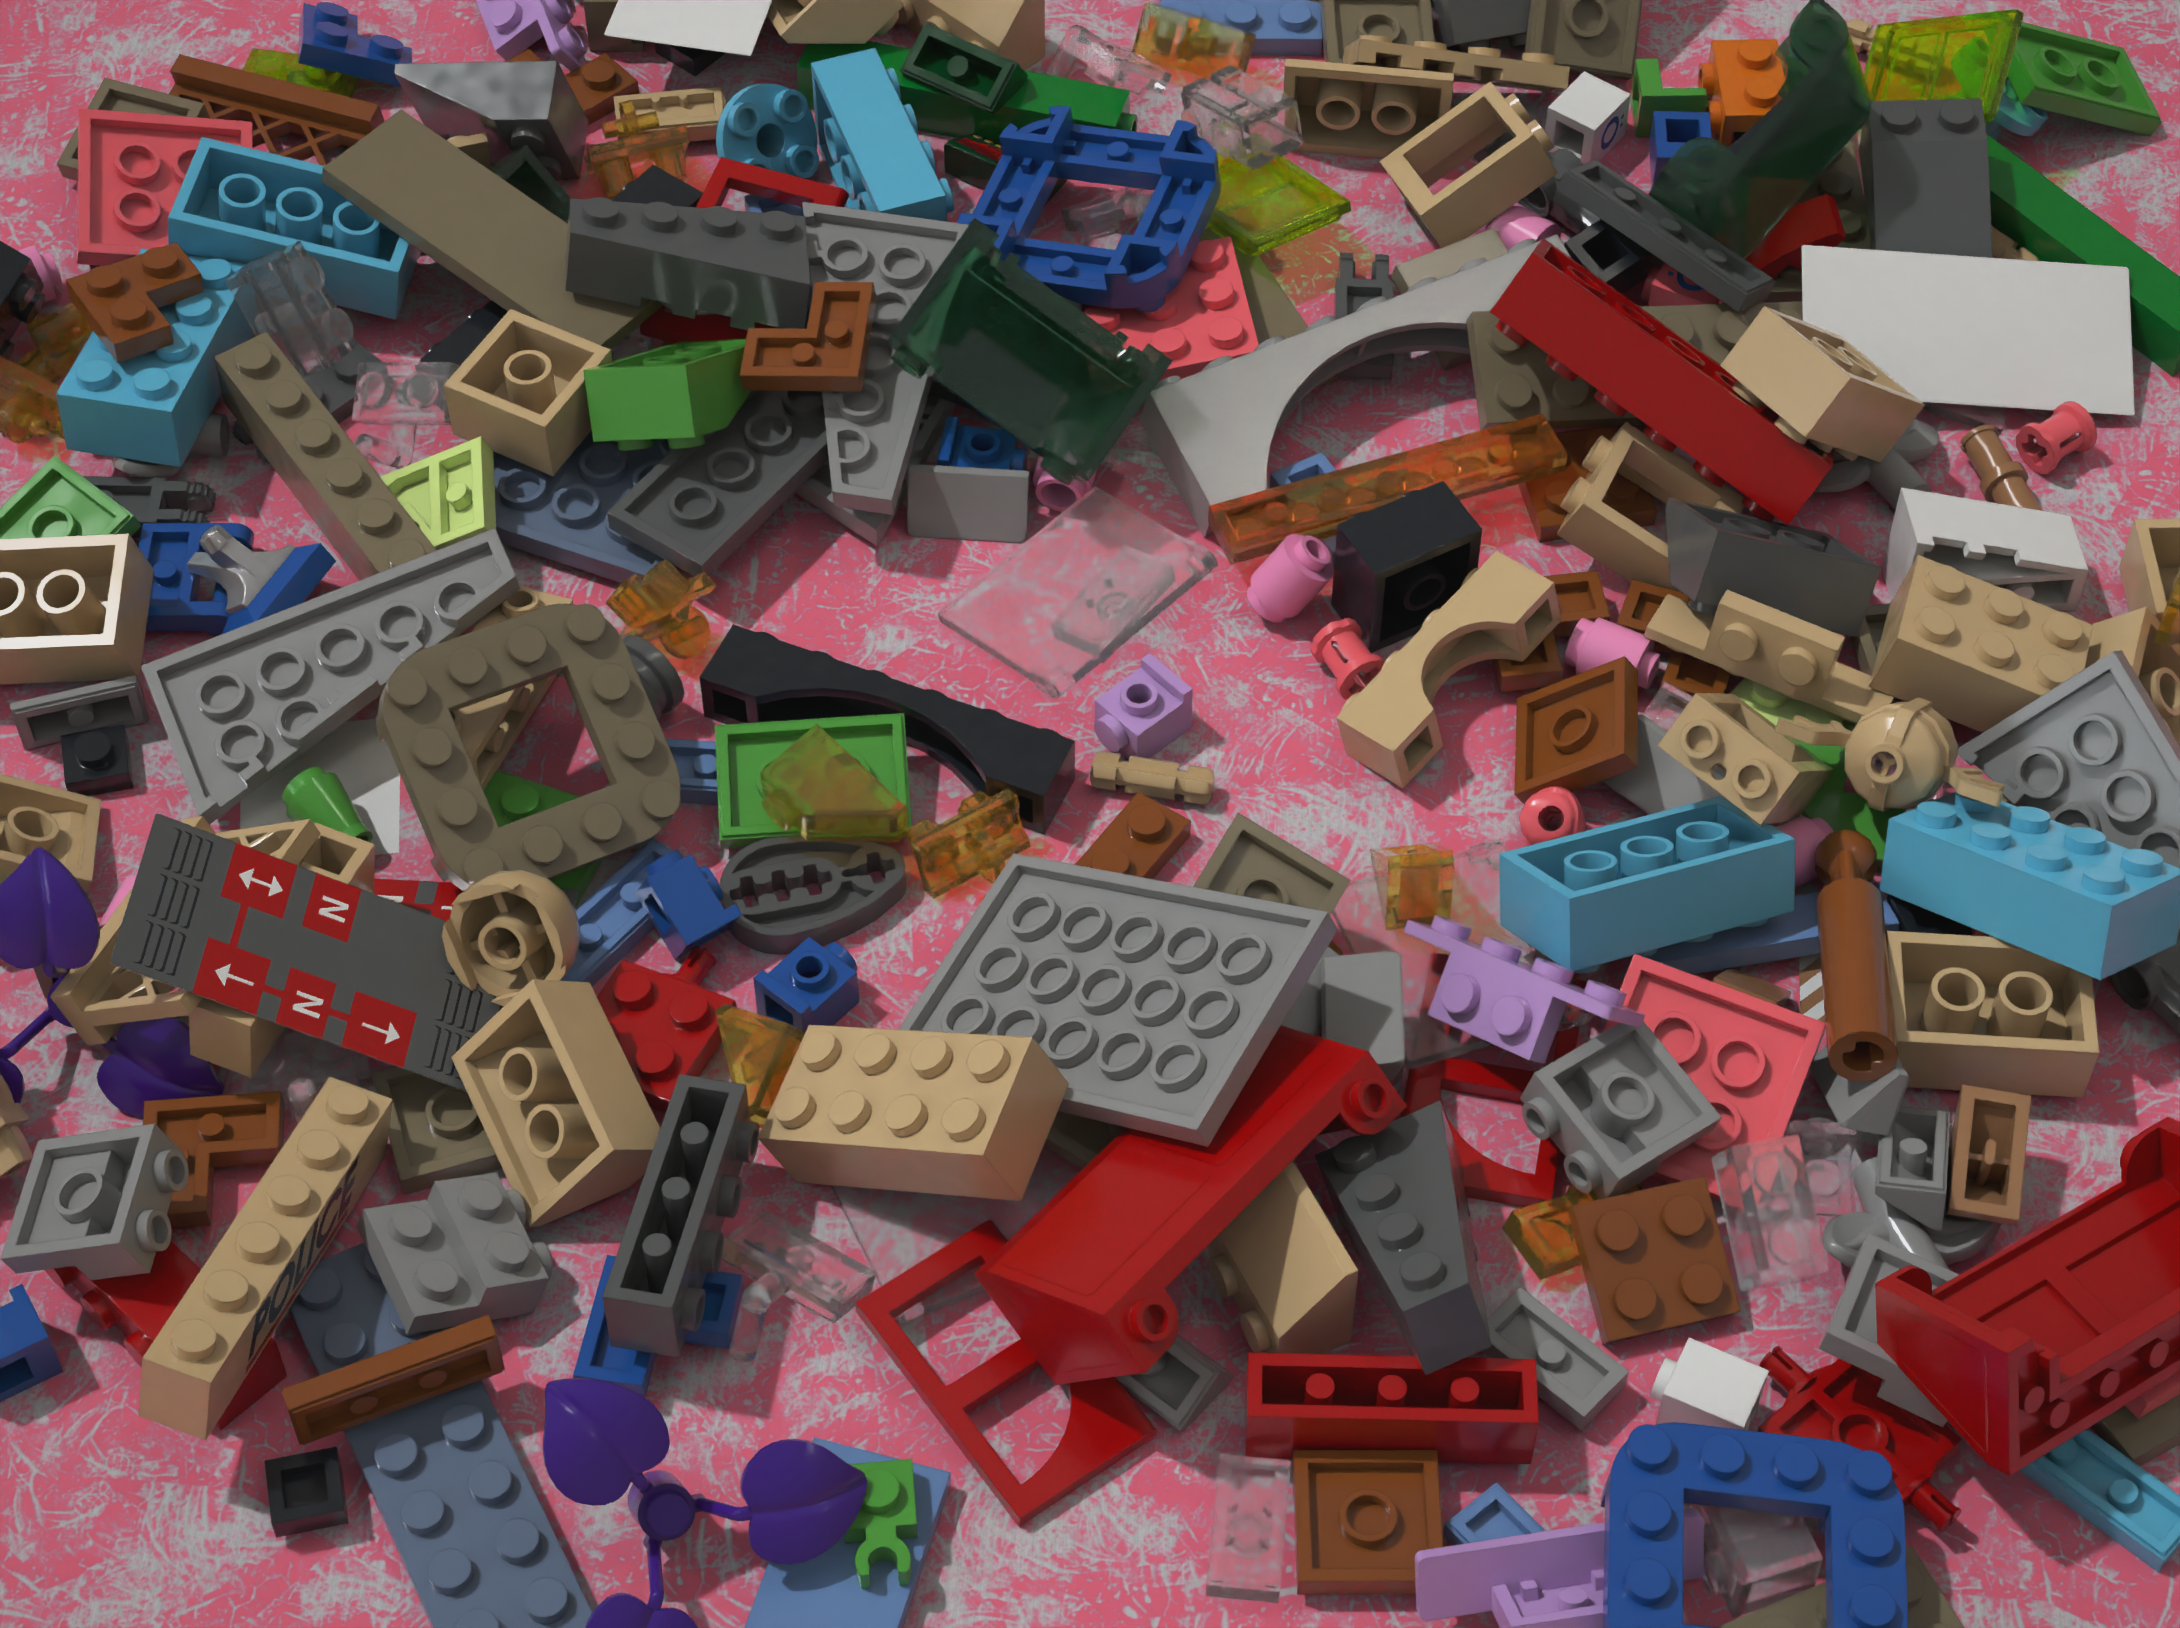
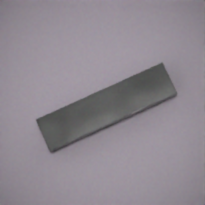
[1557,160,1775,312]

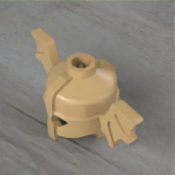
[1775,697,2005,812]

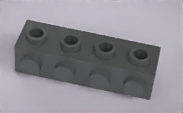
[602,1074,759,1358]

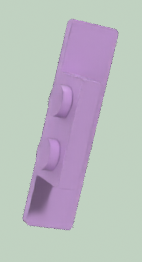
[476,0,587,72]
[1403,915,1645,1064]
[1415,1508,1704,1628]

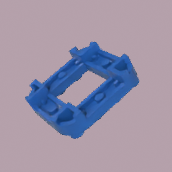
[957,106,1221,312]
[1600,1422,1908,1628]

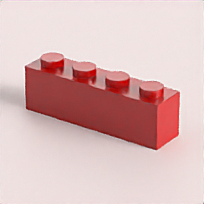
[45,1241,287,1430]
[1245,1352,1539,1464]

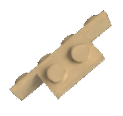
[1644,590,1895,724]

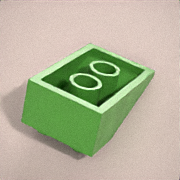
[583,338,751,451]

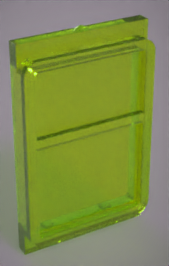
[1854,9,2024,130]
[1206,137,1351,256]

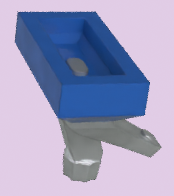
[187,525,336,634]

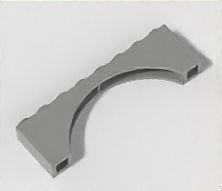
[1140,234,1570,538]

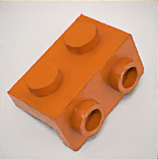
[1698,39,1788,155]

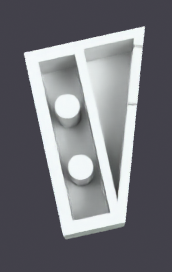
[1881,487,2088,611]

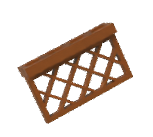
[169,54,385,166]

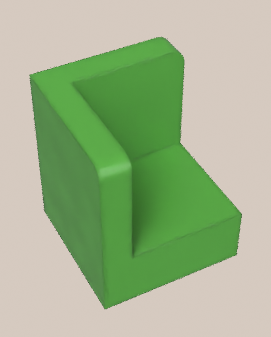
[1630,58,1708,138]

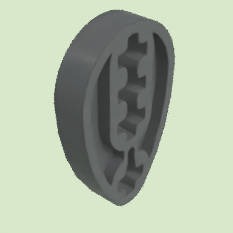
[720,834,906,955]

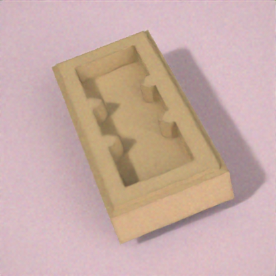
[614,86,726,148]

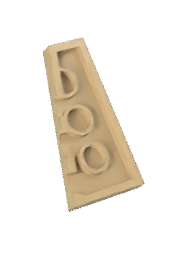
[1343,35,1570,93]

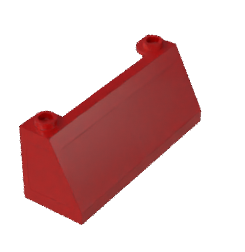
[974,1025,1407,1385]
[1875,1117,2180,1476]

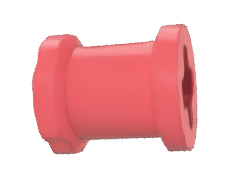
[2016,401,2097,474]
[1310,618,1385,700]

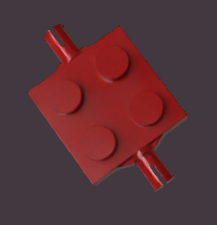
[597,946,739,1113]
[1757,1346,1962,1533]

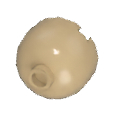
[442,870,581,1006]

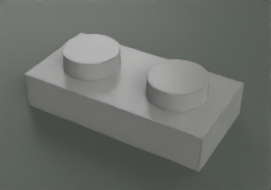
[1481,1287,1629,1431]

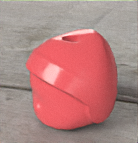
[1519,786,1585,846]

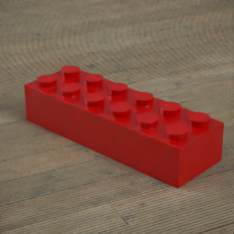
[1490,238,1834,525]

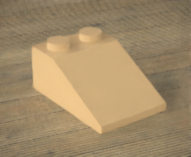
[0,773,101,891]

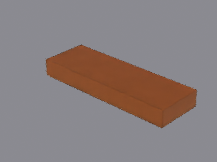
[281,1314,505,1445]

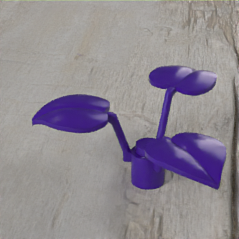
[0,847,224,1118]
[542,1378,867,1628]

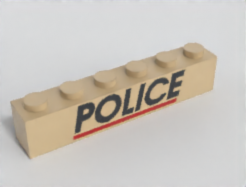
[139,1077,393,1440]

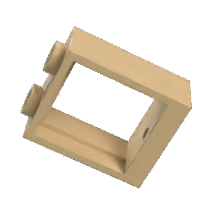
[1379,81,1558,248]
[1557,422,1744,592]
[1657,693,1834,825]

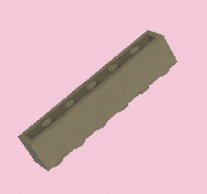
[214,332,437,581]

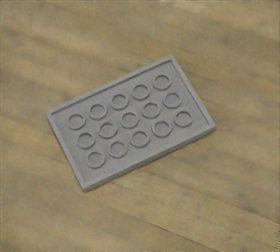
[898,853,1338,1147]

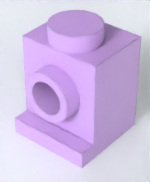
[1094,653,1193,760]

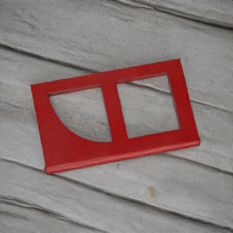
[639,157,849,343]
[1400,956,1587,1212]
[856,1219,1157,1527]

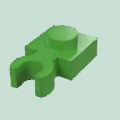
[844,1459,918,1589]

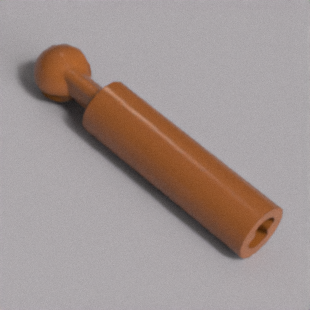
[1814,829,1898,1082]

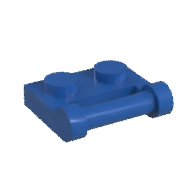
[138,523,254,637]

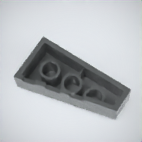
[565,197,811,330]
[1315,1101,1492,1375]

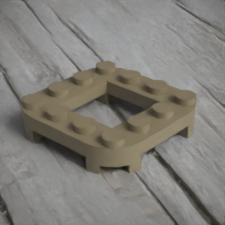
[375,603,681,891]

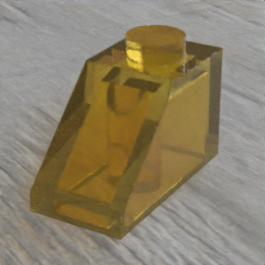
[760,724,908,842]

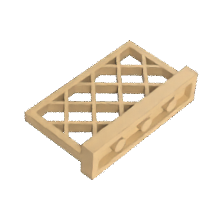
[50,816,321,1045]

